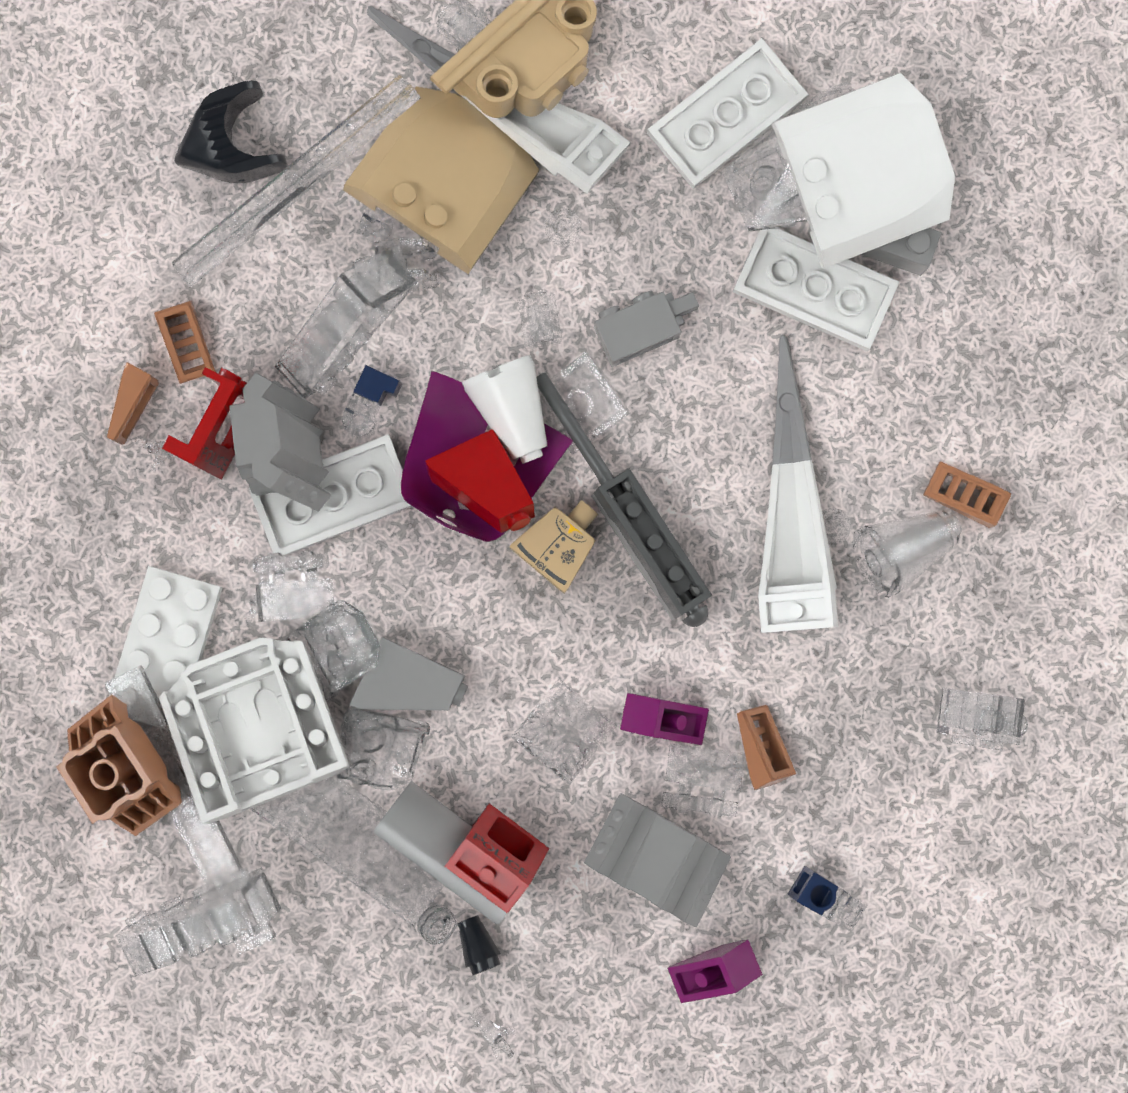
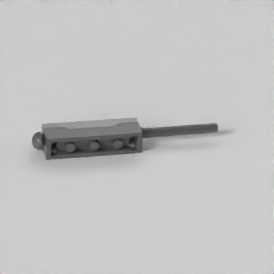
[537,372,712,627]

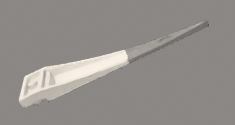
[367,6,630,194]
[758,334,838,633]

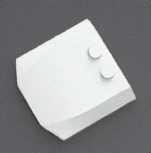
[772,73,955,268]
[159,638,350,824]

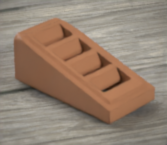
[154,300,216,384]
[107,362,159,445]
[923,461,1011,528]
[737,705,796,790]

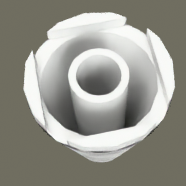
[462,355,547,464]

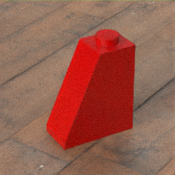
[425,429,535,533]

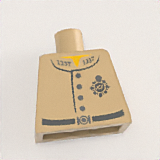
[509,500,598,594]

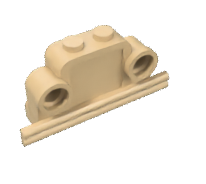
[430,0,597,118]

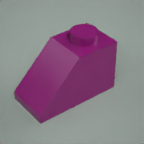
[620,693,709,745]
[667,939,763,1003]

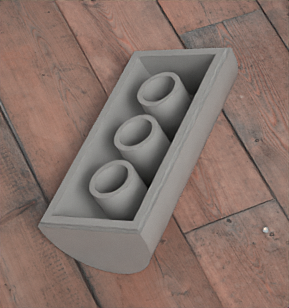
[373,781,507,925]

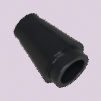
[457,915,501,976]

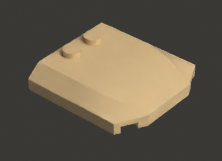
[343,86,539,274]

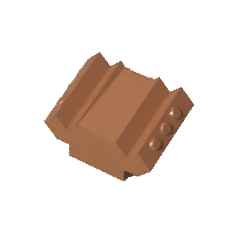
[56,694,182,836]

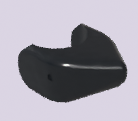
[174,80,288,183]

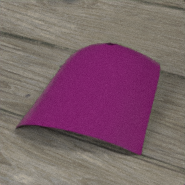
[401,371,573,542]

